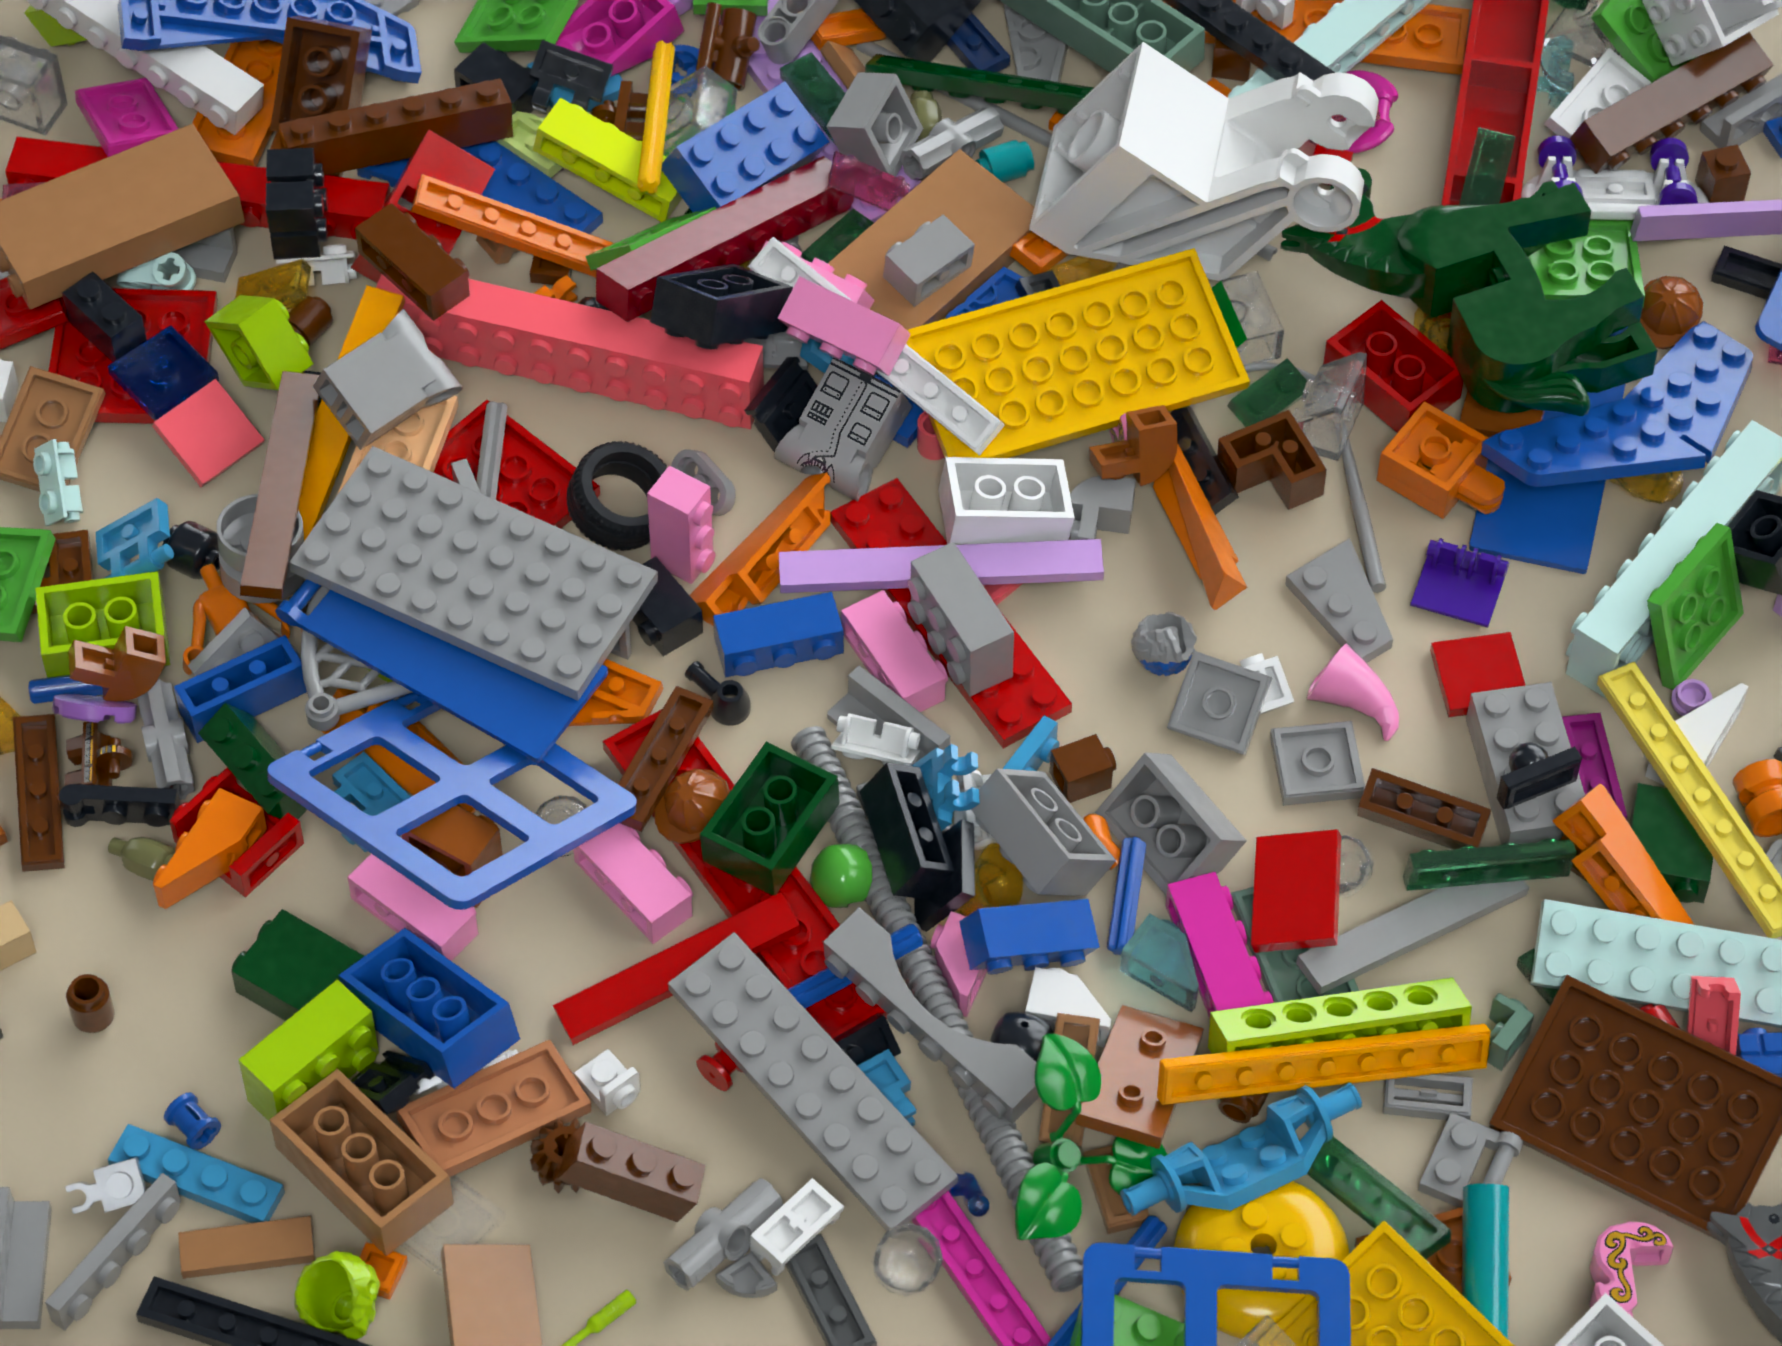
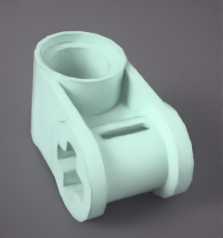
[116,252,196,290]

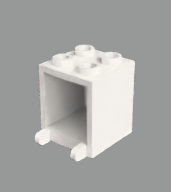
[1642,0,1782,66]

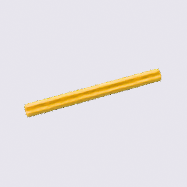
[637,40,675,194]

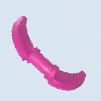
[1347,70,1398,153]

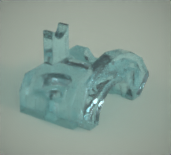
[1536,34,1574,109]

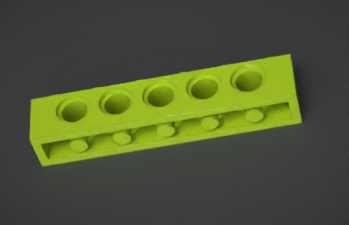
[1208,977,1472,1054]

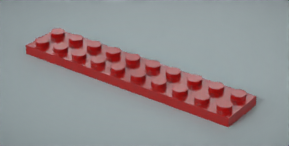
[603,709,888,1039]

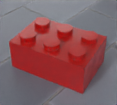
[1322,300,1463,433]

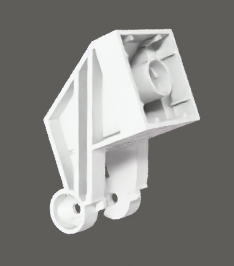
[1029,42,1379,282]

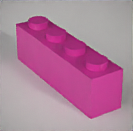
[1165,872,1274,1019]

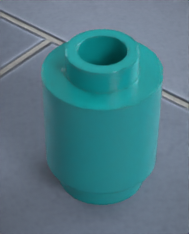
[975,140,1034,183]

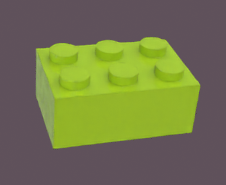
[35,571,171,678]
[238,979,379,1122]

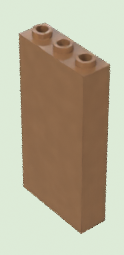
[0,123,245,310]
[828,149,1034,330]

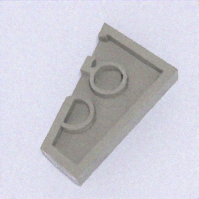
[1003,3,1068,82]
[1285,538,1393,663]

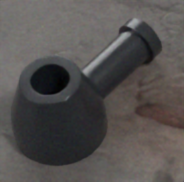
[685,661,751,726]

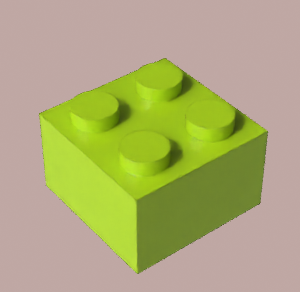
[204,295,314,390]

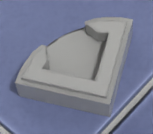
[715,1251,777,1298]

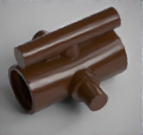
[695,2,760,91]

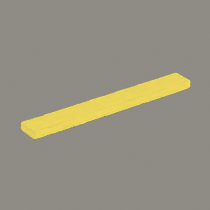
[1597,662,1782,939]

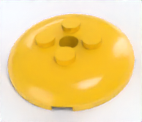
[1174,1181,1350,1341]

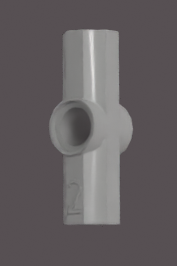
[899,106,1004,180]
[137,679,195,800]
[664,1178,783,1291]

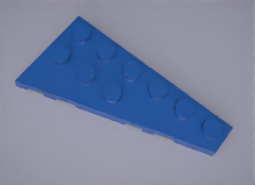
[357,141,603,234]

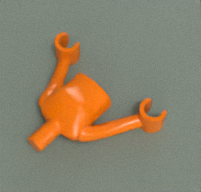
[183,564,303,675]

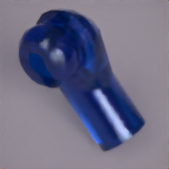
[948,1171,990,1217]

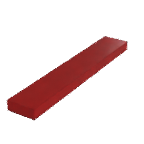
[553,892,802,1045]

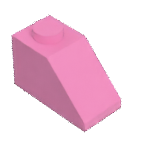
[930,911,987,1017]

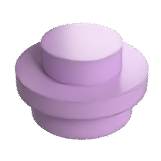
[1671,679,1713,716]

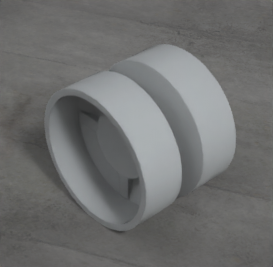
[217,494,304,603]

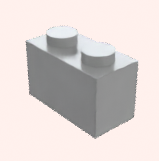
[883,214,975,307]

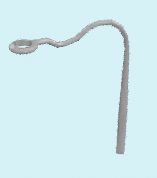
[1244,362,1386,593]

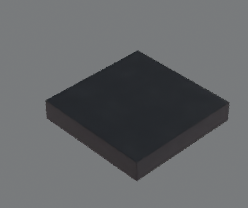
[914,819,975,932]

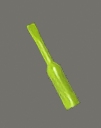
[561,1289,637,1346]

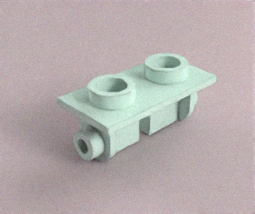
[33,439,83,526]

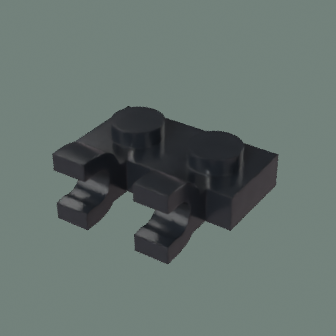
[529,40,613,114]

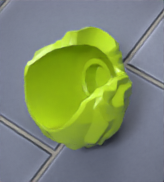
[294,1251,380,1340]

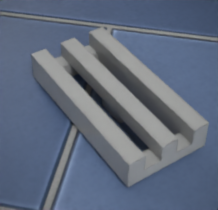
[1383,1074,1473,1120]

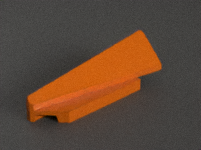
[1153,443,1247,610]
[689,472,830,626]
[1552,784,1694,925]

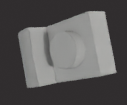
[1070,476,1136,540]

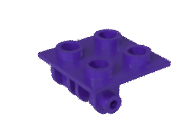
[1410,538,1510,628]

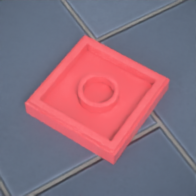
[152,378,265,488]

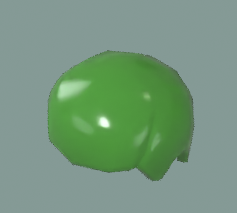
[810,844,872,908]

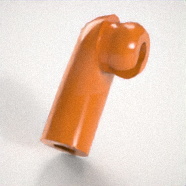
[1083,814,1121,870]

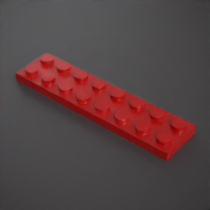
[830,478,1072,749]

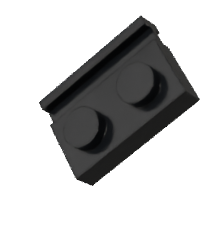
[744,357,818,453]
[350,1050,435,1115]

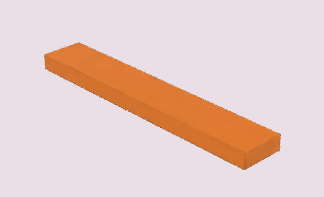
[411,174,614,277]

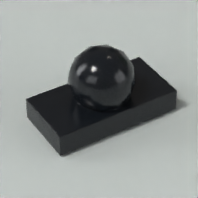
[1496,742,1582,810]

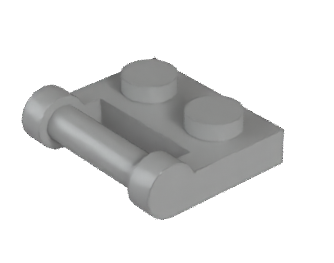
[1418,1113,1524,1208]

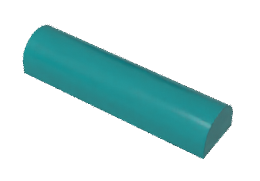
[1462,1183,1509,1339]

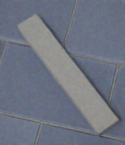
[1296,856,1529,995]

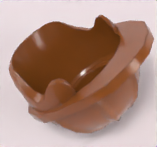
[1640,276,1703,349]
[655,769,730,844]

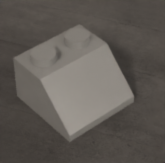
[826,72,923,183]

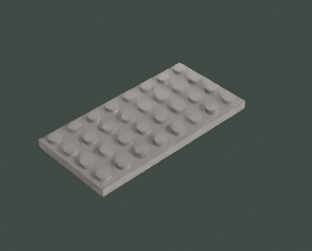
[289,446,658,701]

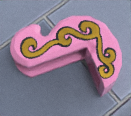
[1589,1222,1673,1317]

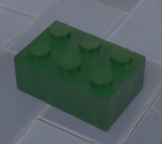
[700,742,840,896]

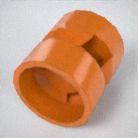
[1732,759,1782,837]

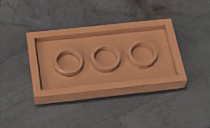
[396,1039,591,1178]

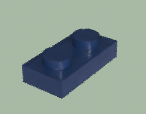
[946,13,1010,72]

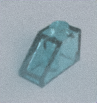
[1120,913,1199,1013]

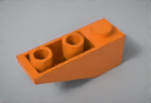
[153,788,267,909]

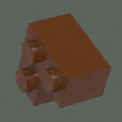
[1217,410,1327,510]

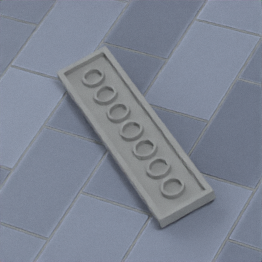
[668,932,958,1236]

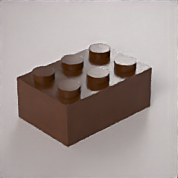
[270,16,372,132]

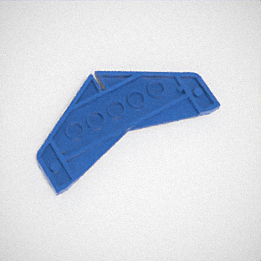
[118,0,422,83]
[1481,321,1753,487]

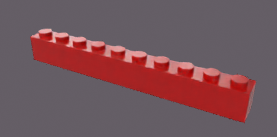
[5,136,391,240]

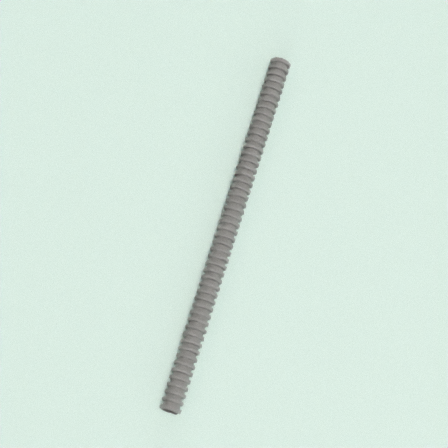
[791,726,1082,1292]

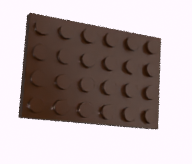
[1489,975,1782,1241]

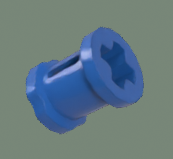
[163,1092,221,1150]

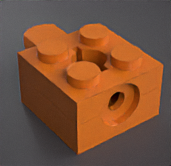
[1377,401,1505,519]

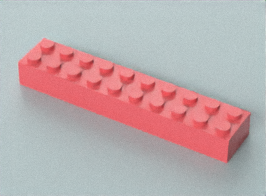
[376,274,764,430]

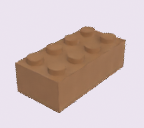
[269,1069,454,1256]

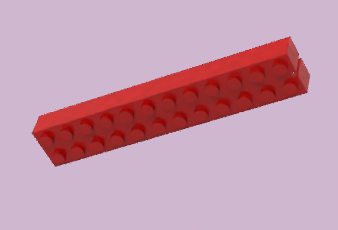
[1423,0,1550,322]

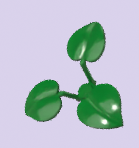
[1015,1034,1168,1241]

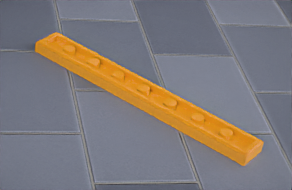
[299,285,405,541]
[1157,1024,1491,1105]

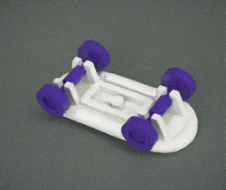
[1521,135,1709,220]

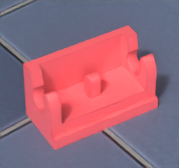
[1687,976,1741,1056]

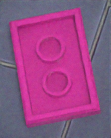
[75,78,178,157]

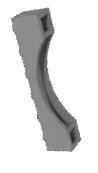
[823,907,1039,1124]

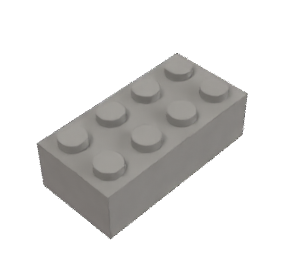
[1466,682,1585,858]

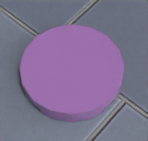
[52,694,137,724]

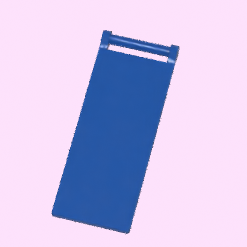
[1469,327,1627,574]
[275,579,608,762]

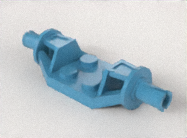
[1120,1082,1362,1216]

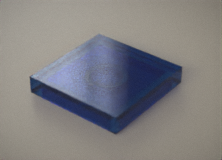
[107,325,219,421]

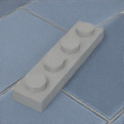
[45,1173,181,1331]

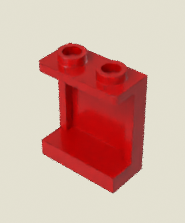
[170,767,304,898]

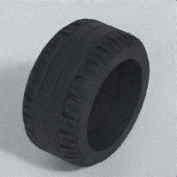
[567,441,667,551]

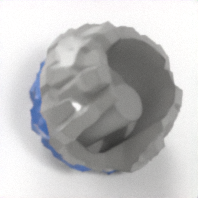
[1131,612,1197,676]

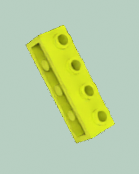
[533,98,682,222]

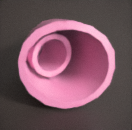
[1306,643,1399,741]

